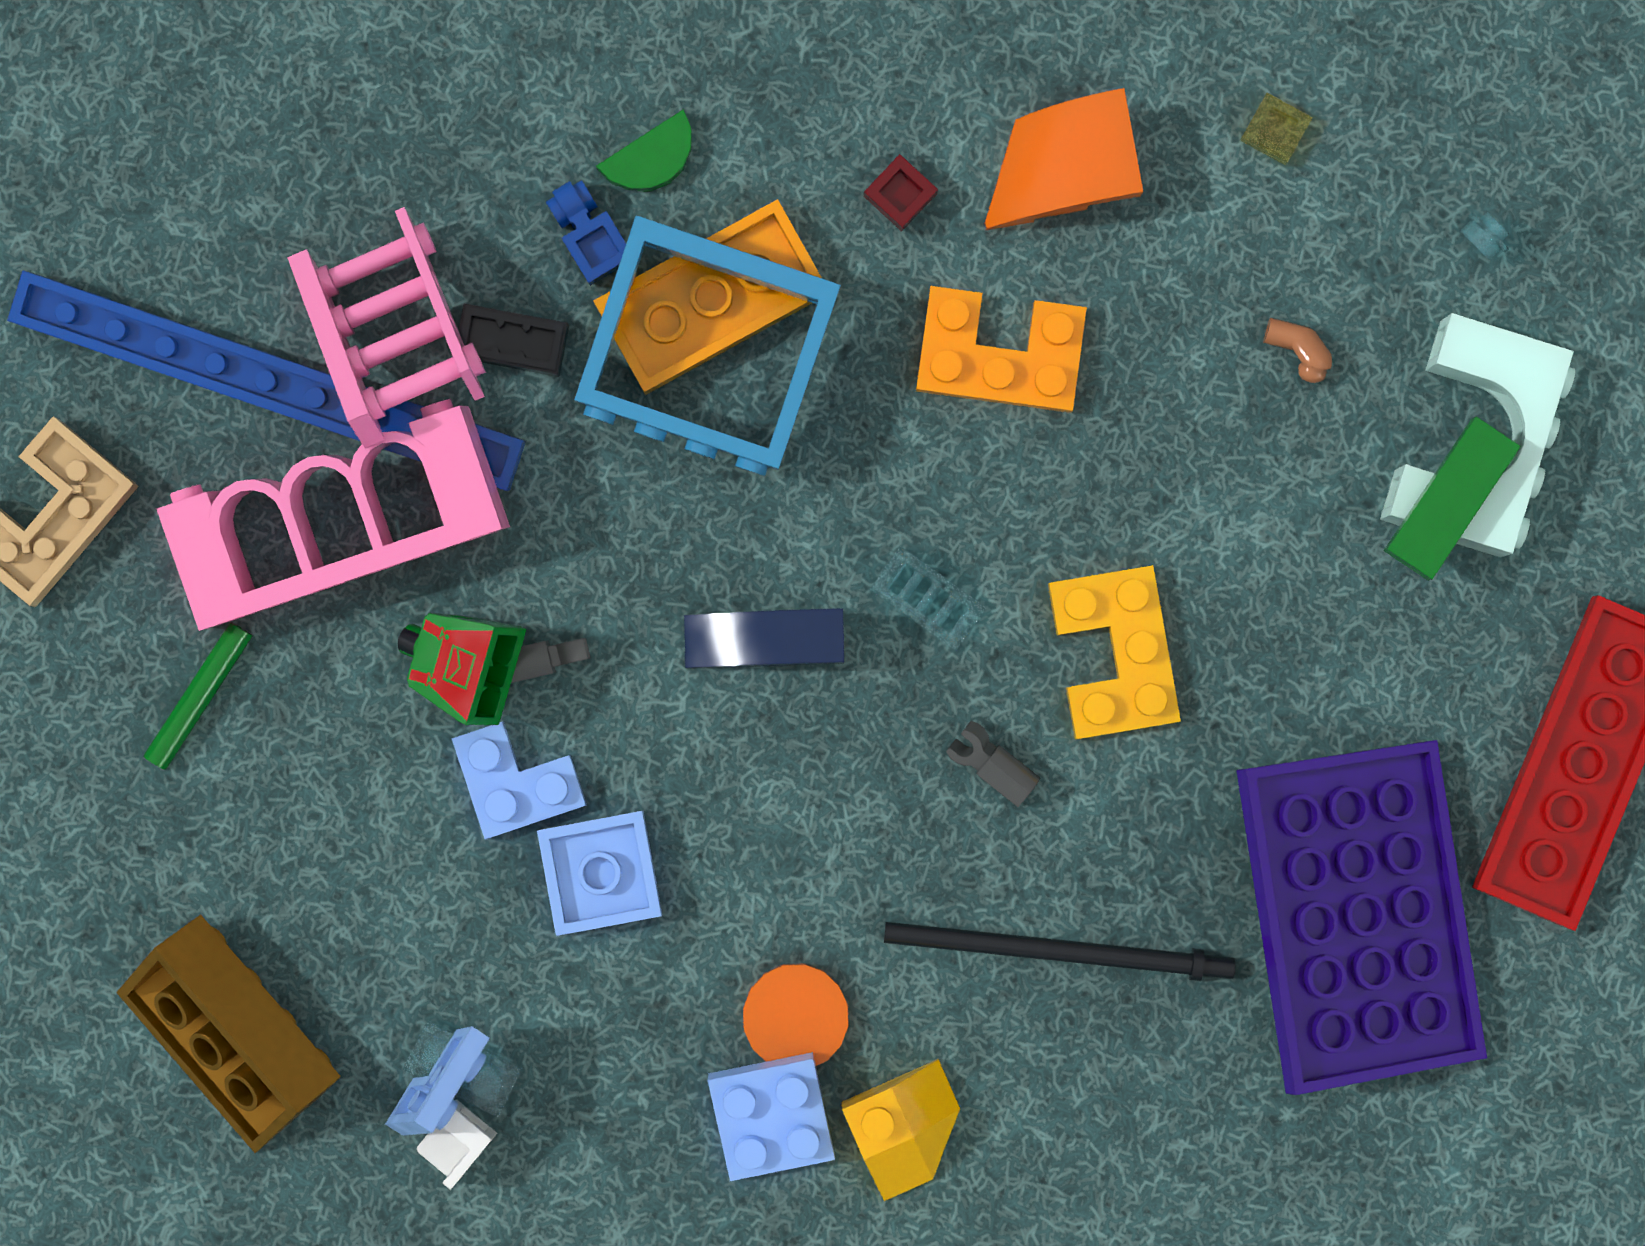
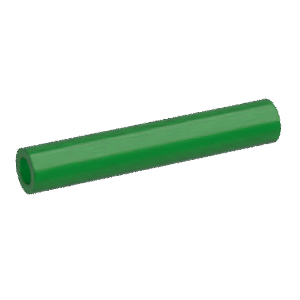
[143,622,253,770]

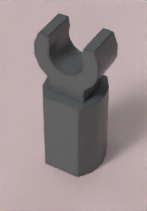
[511,638,591,683]
[946,721,1041,807]

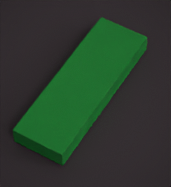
[1384,416,1521,581]

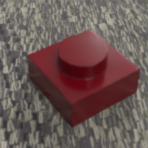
[863,154,938,232]

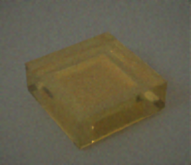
[1240,93,1313,165]

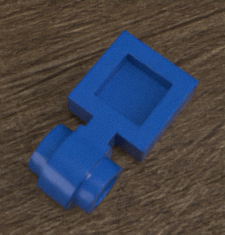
[546,180,626,286]

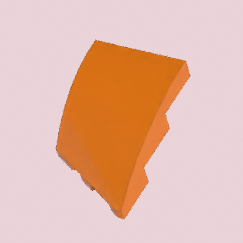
[985,88,1143,230]

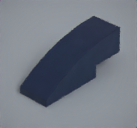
[684,608,844,668]

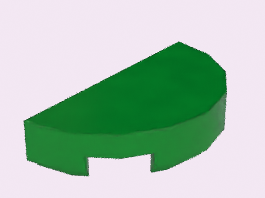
[596,109,692,192]

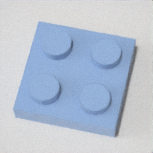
[537,811,662,936]
[707,1052,835,1181]

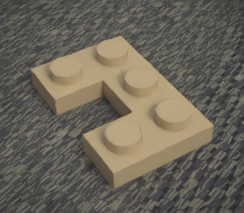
[0,416,139,607]

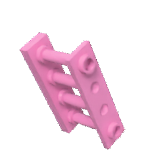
[287,207,486,449]

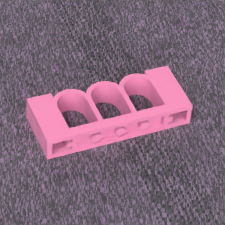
[156,399,510,631]

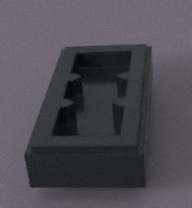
[458,304,569,377]

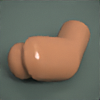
[1263,318,1332,383]

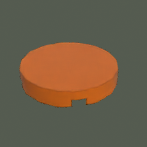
[743,963,848,1066]

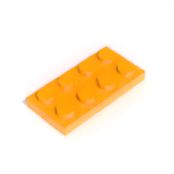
[593,199,822,395]

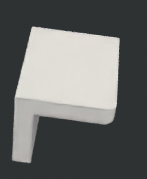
[417,1099,497,1190]

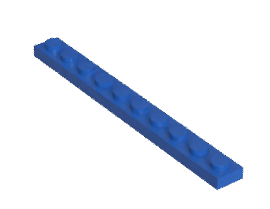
[7,270,526,491]

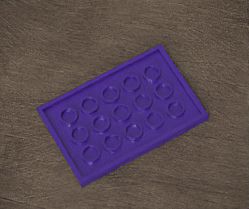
[1236,740,1487,1095]

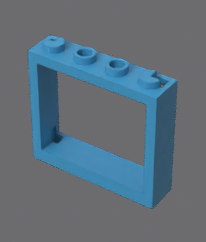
[574,215,840,476]

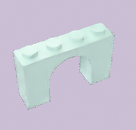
[1380,313,1575,557]

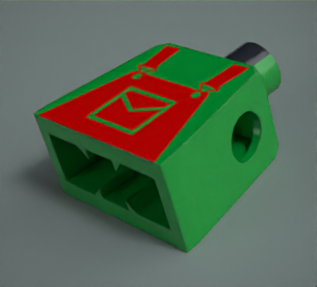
[398,613,527,725]

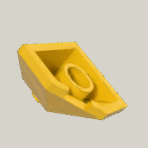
[841,1059,960,1201]

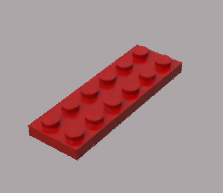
[1472,595,1645,931]

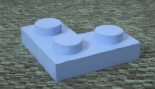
[452,722,587,839]
[385,1026,490,1136]

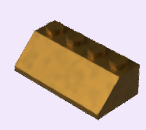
[116,914,341,1153]

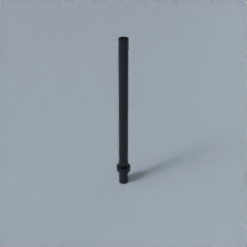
[884,922,1235,981]

